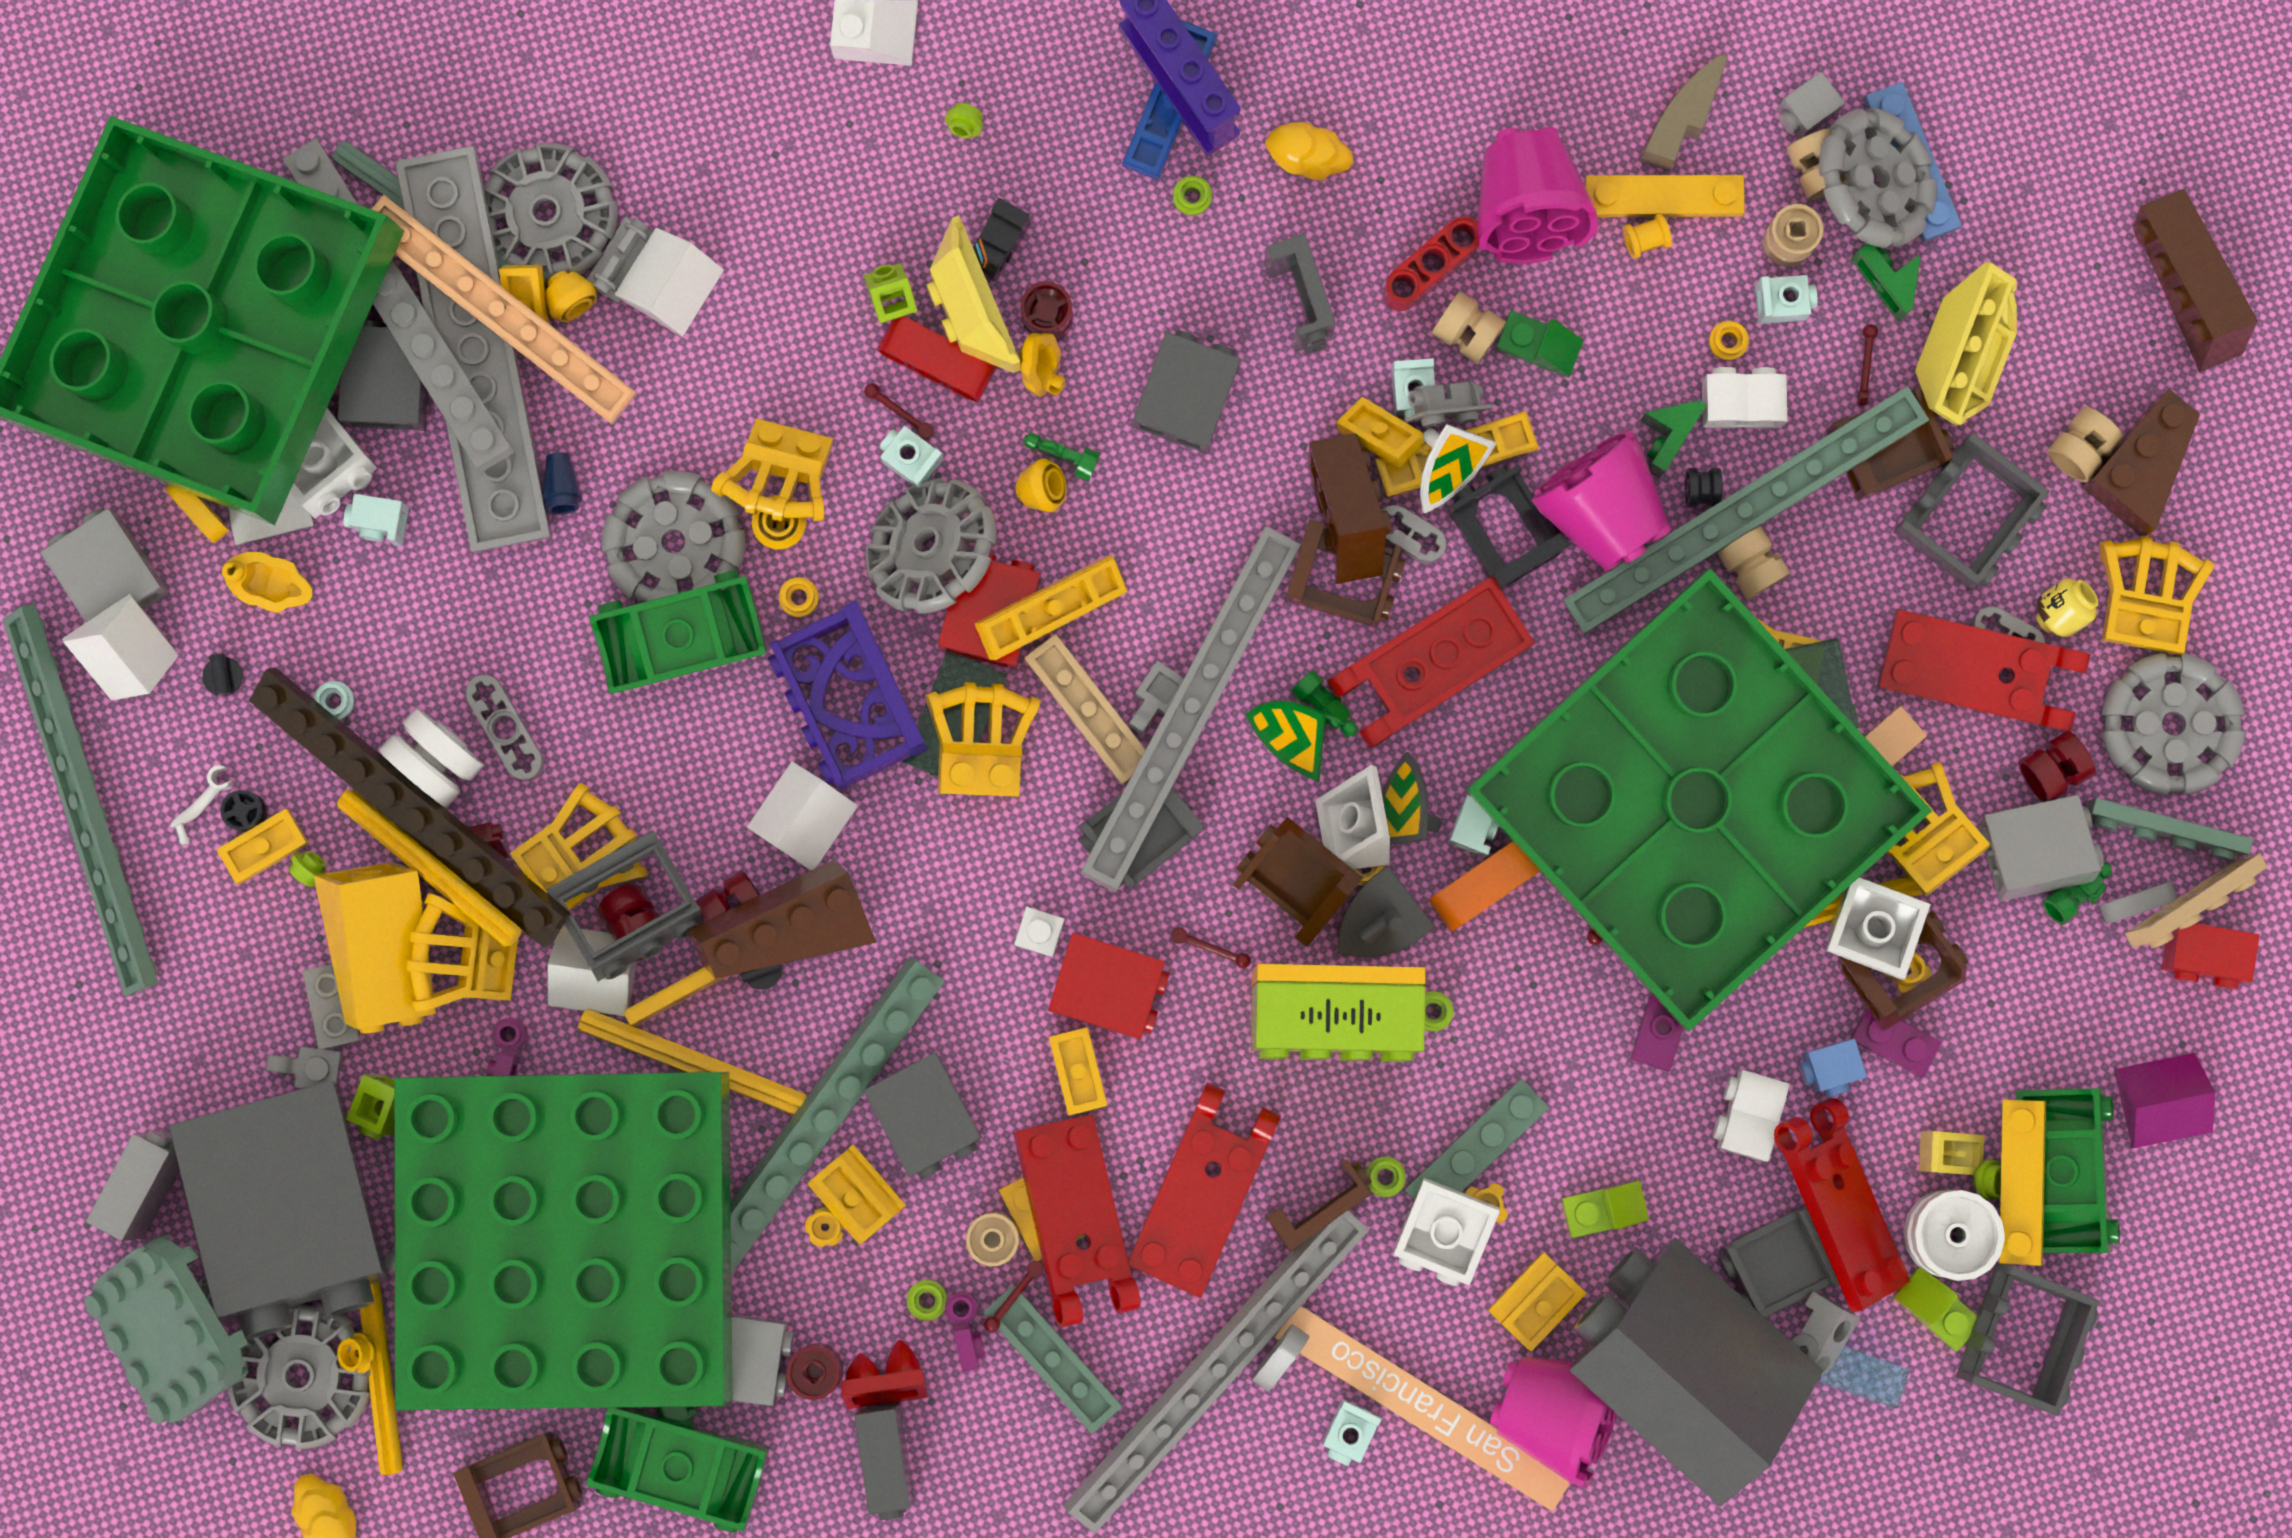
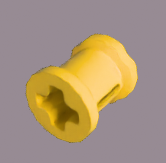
[1622,213,1672,260]

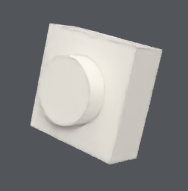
[1014,907,1065,958]

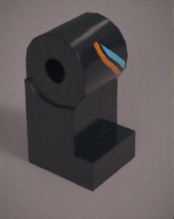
[973,197,1031,282]

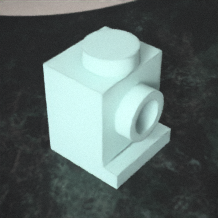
[1755,275,1818,324]
[1391,358,1435,419]
[879,426,944,487]
[344,494,409,546]
[1447,795,1498,858]
[1322,1398,1381,1466]

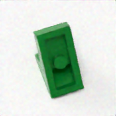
[1851,244,1920,322]
[1495,310,1584,378]
[1640,400,1707,478]

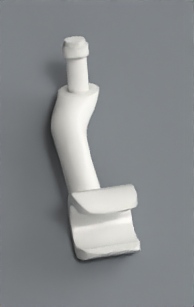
[170,765,234,846]

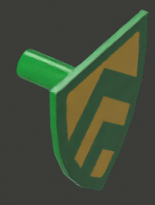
[1245,700,1330,782]

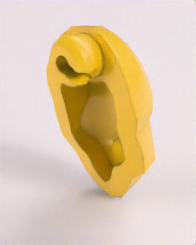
[1265,122,1353,181]
[1019,333,1066,397]
[221,551,312,613]
[291,1473,357,1538]

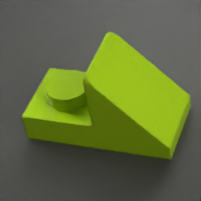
[1561,1180,1649,1238]
[1892,1266,1977,1352]

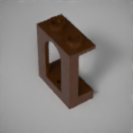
[1285,519,1406,628]
[1838,911,1968,1031]
[1264,1159,1372,1251]
[453,1431,583,1538]

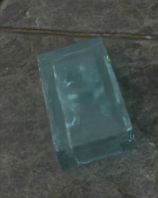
[1818,1347,1910,1409]

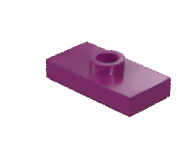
[1630,993,1683,1072]

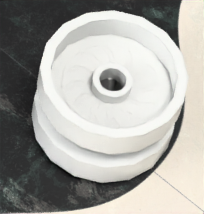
[379,707,485,808]
[1903,1189,2005,1281]

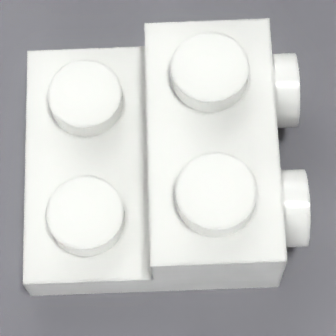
[290,408,377,519]
[1393,1177,1500,1286]

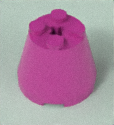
[1477,127,1598,264]
[1531,429,1672,572]
[1490,1357,1617,1488]

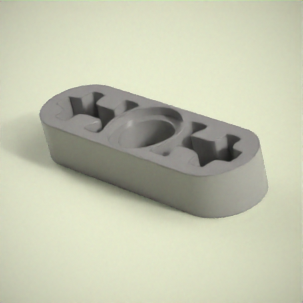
[466,675,545,781]

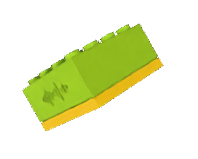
[1251,964,1425,1062]

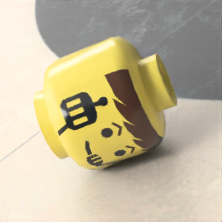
[2036,578,2098,637]

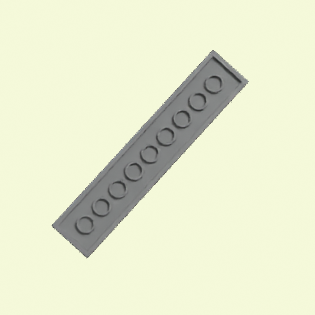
[395,146,552,553]

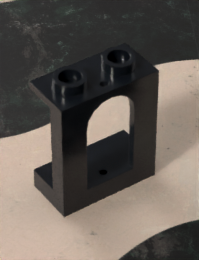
[1448,464,1570,590]

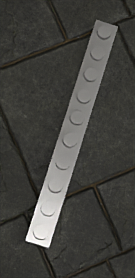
[282,138,514,474]
[1080,526,1301,893]
[1063,1211,1369,1534]

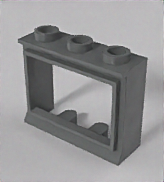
[1893,433,2050,590]
[546,830,705,982]
[1956,1262,2100,1416]

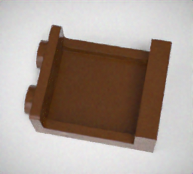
[1826,386,1954,502]
[1233,817,1363,947]

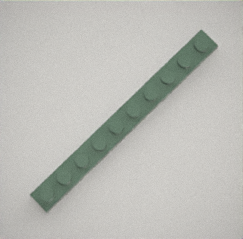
[1563,386,1929,634]
[2,604,159,997]
[731,956,945,1274]

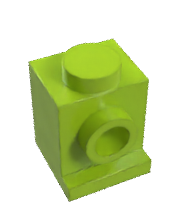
[863,263,918,323]
[346,1074,395,1139]

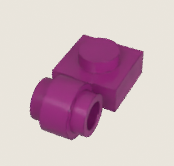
[486,1018,528,1076]
[945,1291,986,1372]

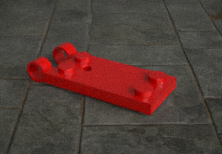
[1327,576,1535,749]
[1877,609,2091,732]
[1128,1082,1281,1298]
[1774,1098,1911,1313]
[1013,1114,1140,1328]

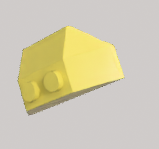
[926,215,1021,373]
[1915,262,2017,425]

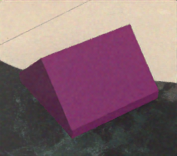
[2114,1053,2216,1148]

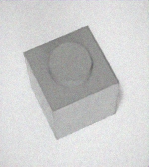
[1777,71,1845,139]

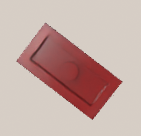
[841,1339,928,1410]

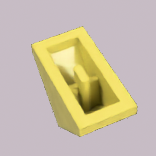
[1919,1131,1985,1175]

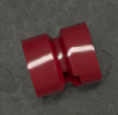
[1020,281,1073,342]
[2018,731,2096,802]
[695,869,760,921]
[597,884,665,961]
[786,1343,844,1400]

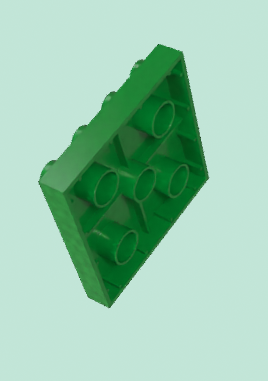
[0,116,405,525]
[1465,568,1932,1032]
[394,1072,732,1410]

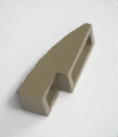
[1640,54,1728,171]

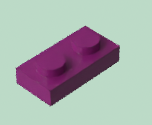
[1850,1007,1942,1078]

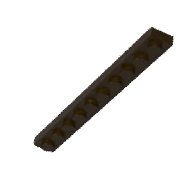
[249,667,571,948]

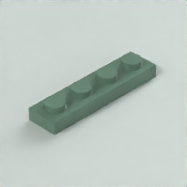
[2085,798,2253,861]
[1404,1078,1549,1200]
[983,1284,1122,1434]

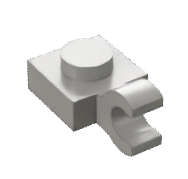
[1129,660,1184,735]
[266,1046,343,1088]

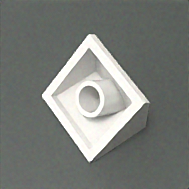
[614,228,724,338]
[62,594,179,701]
[747,761,858,870]
[1315,765,1390,869]
[1826,877,1931,980]
[548,926,637,1016]

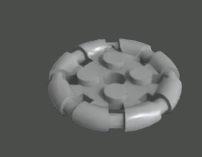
[1819,108,1937,248]
[483,142,618,283]
[602,470,746,602]
[865,478,997,614]
[2101,653,2246,796]
[227,1303,370,1450]

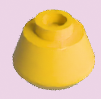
[545,270,597,322]
[1015,458,1067,513]
[752,495,806,550]

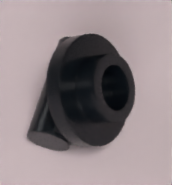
[202,654,244,697]
[740,964,783,989]

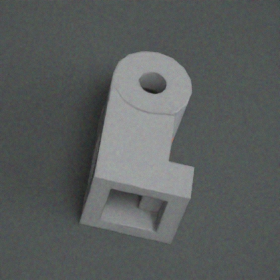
[1791,1291,1861,1375]

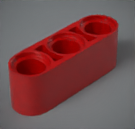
[1383,217,1479,311]
[876,316,997,402]

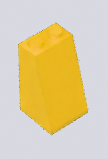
[314,862,436,1034]

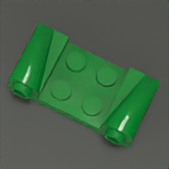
[589,569,768,694]
[2016,1088,2120,1254]
[585,1407,770,1532]

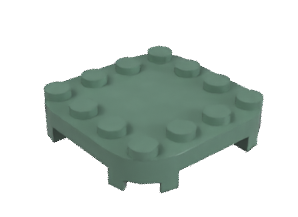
[85,1234,249,1424]

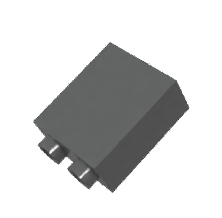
[169,1081,389,1339]
[1569,1237,1823,1507]

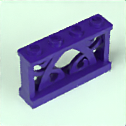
[1119,0,1241,157]
[768,601,928,791]

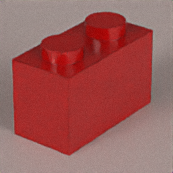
[2161,923,2260,990]

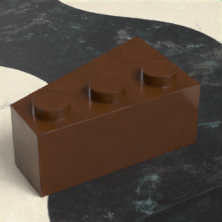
[2081,389,2200,536]
[1308,434,1391,584]

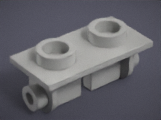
[587,216,653,304]
[1405,381,1493,427]
[302,964,359,1050]

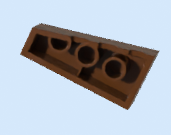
[2133,189,2258,372]
[688,860,877,979]

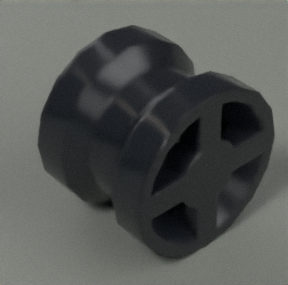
[1685,468,1723,508]
[220,790,268,832]

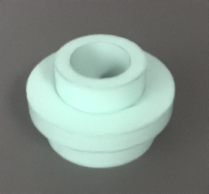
[313,681,355,720]

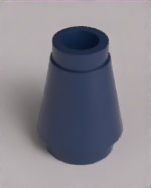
[543,452,582,515]

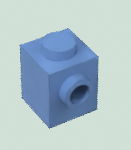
[1799,1038,1867,1097]

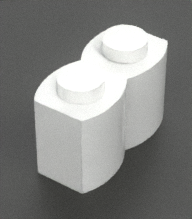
[1702,367,1787,429]
[1713,1070,1789,1162]

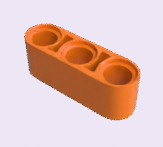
[1428,842,1540,932]

